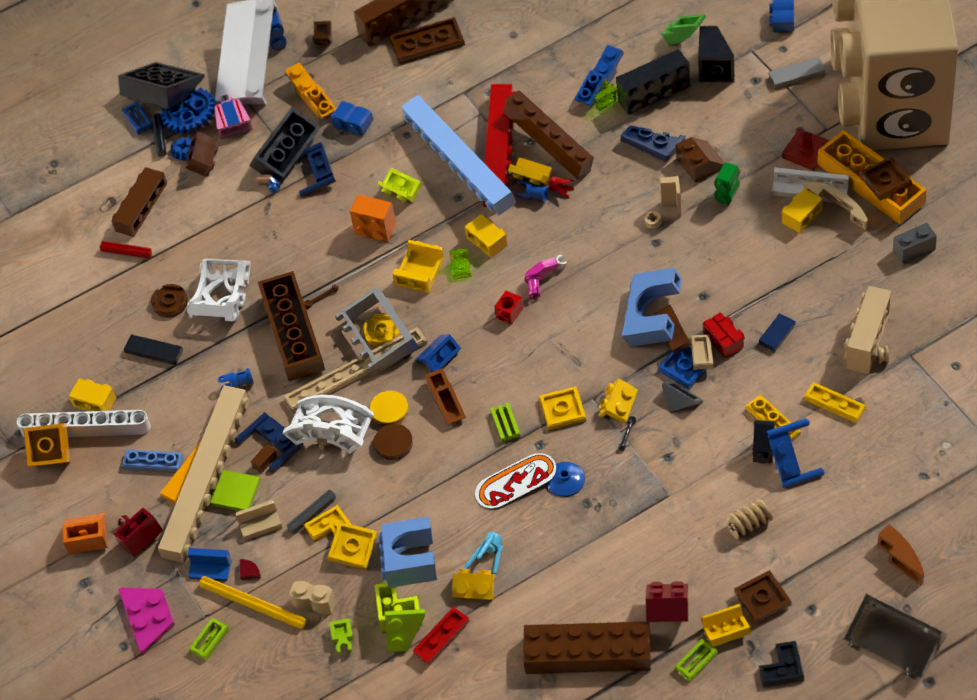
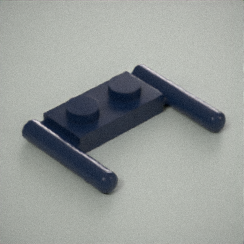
[297,142,336,197]
[235,412,304,472]

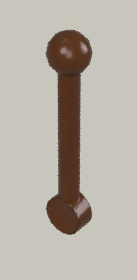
[304,284,339,308]

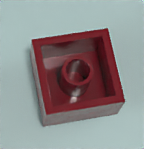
[645,581,689,622]

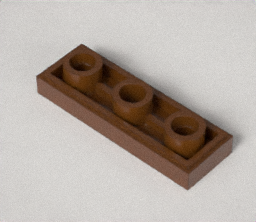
[654,305,691,354]

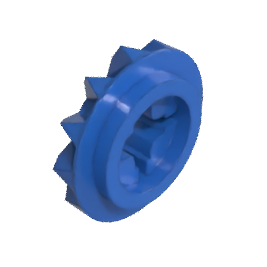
[170,136,192,161]

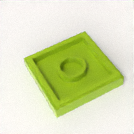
[210,470,261,511]

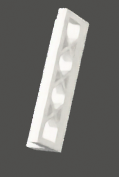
[772,167,849,203]

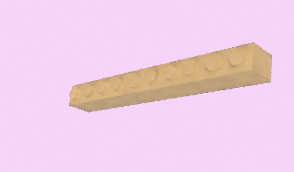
[158,385,249,563]

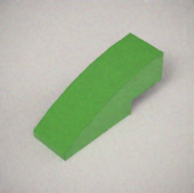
[661,14,706,45]

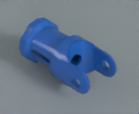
[514,182,549,203]
[218,368,254,391]

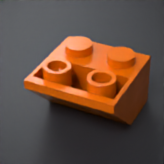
[62,513,108,555]

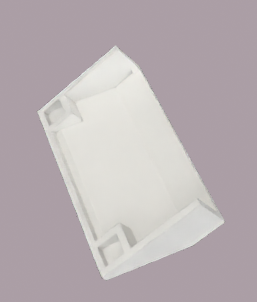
[215,0,278,105]

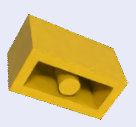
[781,188,823,234]
[465,214,507,258]
[69,378,117,411]

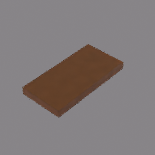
[389,17,465,64]

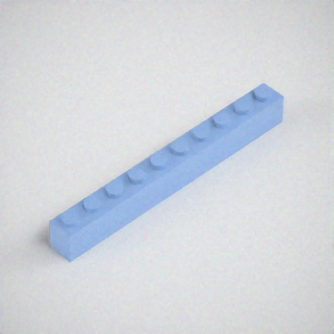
[401,95,516,216]

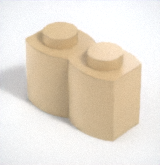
[289,581,336,615]

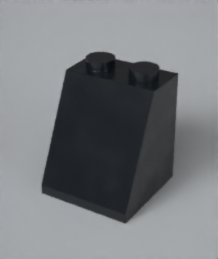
[698,26,735,82]

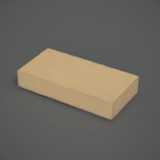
[690,335,714,370]

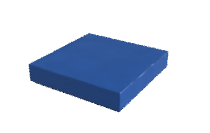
[658,347,707,390]

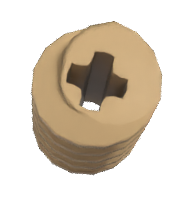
[727,499,773,539]

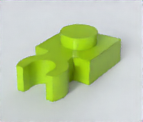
[329,618,354,656]

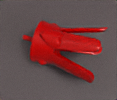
[547,176,574,198]

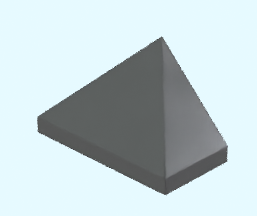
[662,381,703,412]

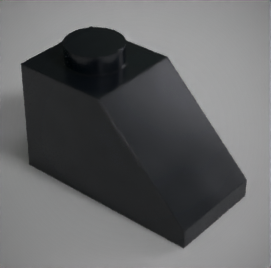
[753,420,774,464]

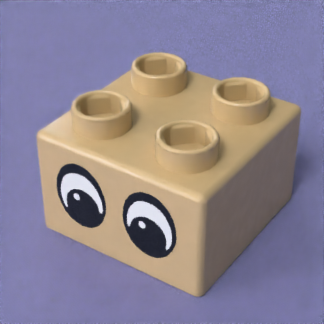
[830,0,958,151]

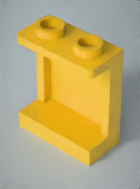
[392,240,445,293]

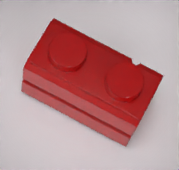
[702,312,745,358]

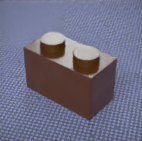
[185,132,218,176]

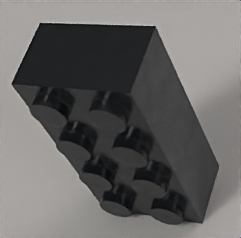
[616,49,690,115]

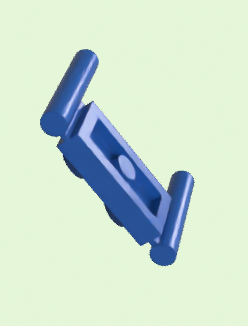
[766,418,825,488]

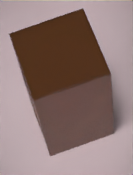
[250,444,277,473]

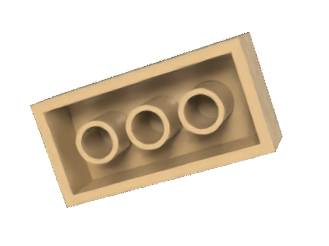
[844,286,892,374]

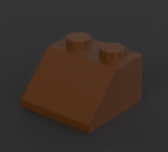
[676,137,724,182]

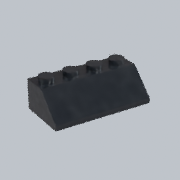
[249,107,321,179]

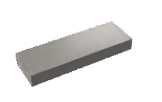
[769,57,826,89]

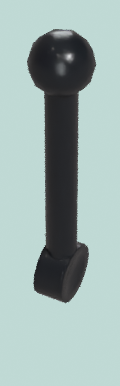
[618,416,636,451]

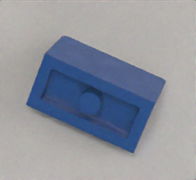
[415,334,461,372]
[188,548,232,581]

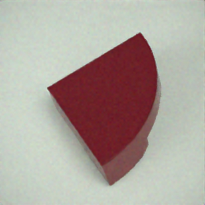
[240,559,261,580]

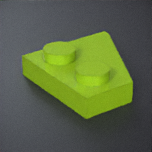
[385,609,425,652]

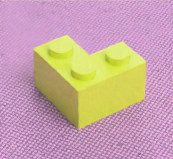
[375,583,423,632]

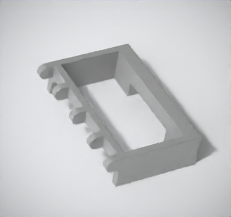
[335,286,419,372]

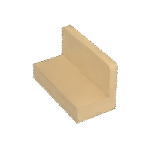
[660,176,681,216]
[235,500,282,541]

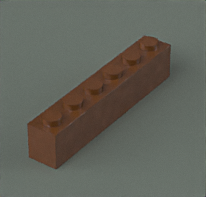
[504,90,594,180]

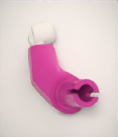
[524,255,567,299]

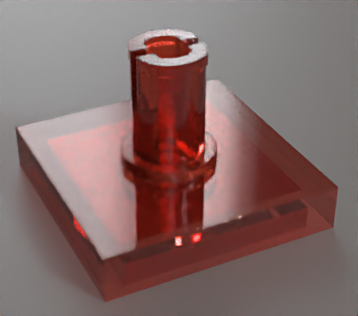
[782,129,830,171]

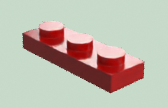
[413,607,470,665]

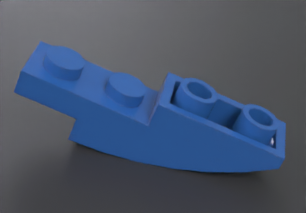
[574,45,624,106]

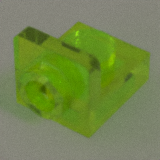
[594,80,617,111]
[449,248,472,280]

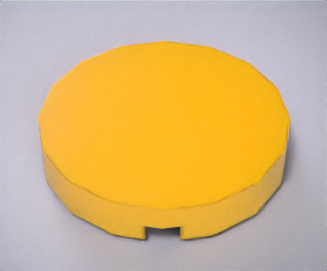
[363,313,400,347]
[370,391,409,425]

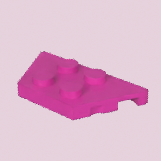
[118,587,175,655]

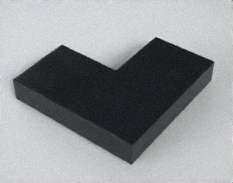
[759,641,805,688]

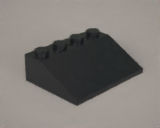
[118,62,205,109]

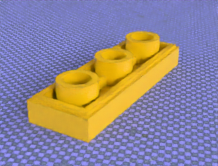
[746,394,801,441]

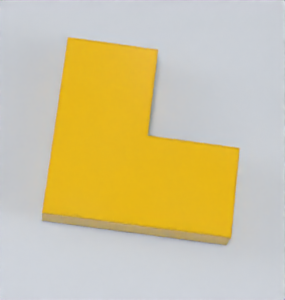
[304,505,352,542]

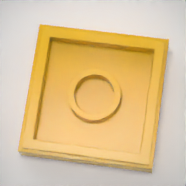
[539,386,586,430]
[328,522,378,570]

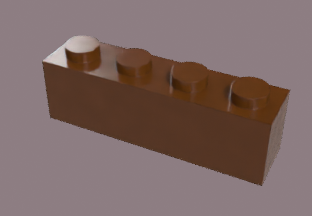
[111,167,167,237]

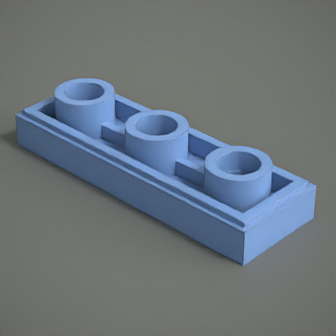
[122,449,184,473]

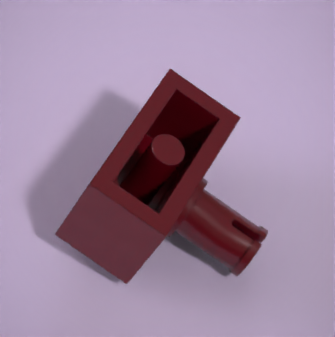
[113,507,163,557]

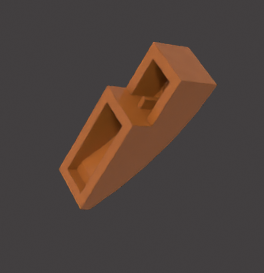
[425,368,466,425]
[877,524,924,586]

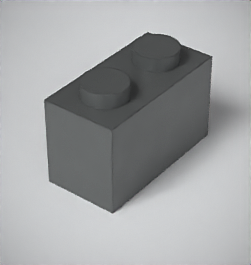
[893,223,937,264]

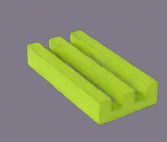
[490,402,521,442]
[189,618,230,661]
[674,639,718,682]

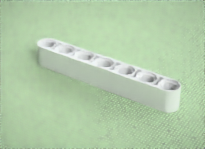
[17,410,151,437]

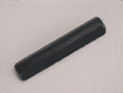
[152,113,167,157]

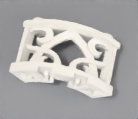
[187,258,251,321]
[282,395,374,454]

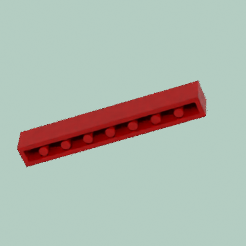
[483,84,516,207]

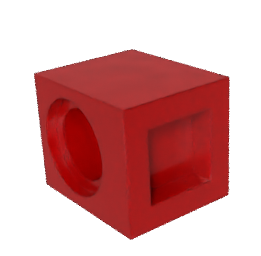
[494,290,523,324]

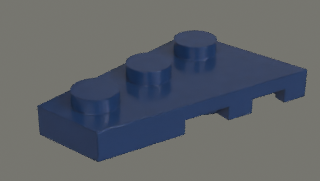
[620,125,686,161]

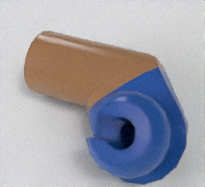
[256,174,280,193]

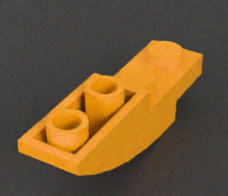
[285,62,336,119]

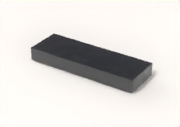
[124,334,183,365]

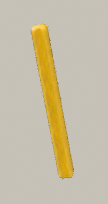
[199,576,307,629]

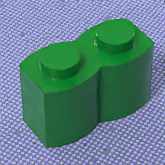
[714,162,740,205]

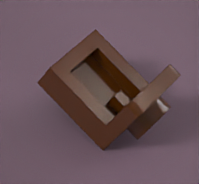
[312,21,332,46]

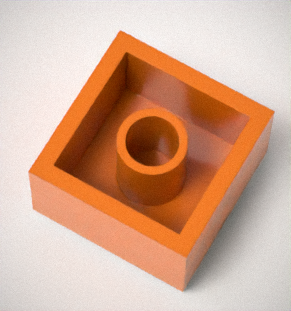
[349,195,396,242]

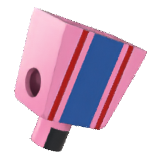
[215,95,252,139]

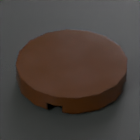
[151,284,188,317]
[374,424,413,460]

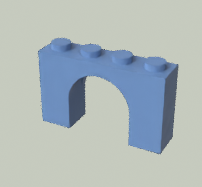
[622,267,682,347]
[379,517,437,588]

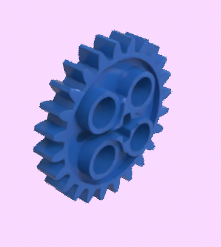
[160,87,216,135]

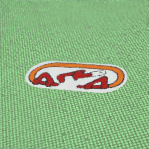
[475,453,556,508]

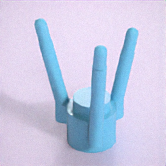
[463,532,504,574]

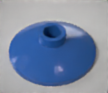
[546,462,585,497]

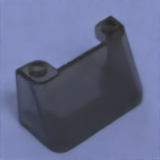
[844,594,947,680]

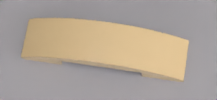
[804,182,868,231]

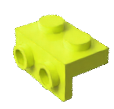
[377,168,423,203]

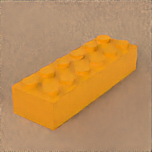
[818,130,927,225]

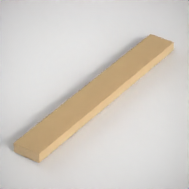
[283,327,427,413]

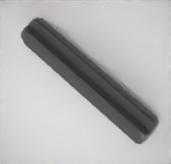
[287,489,336,534]

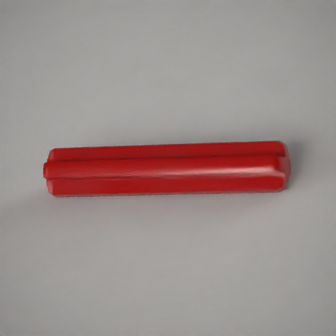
[99,241,152,259]

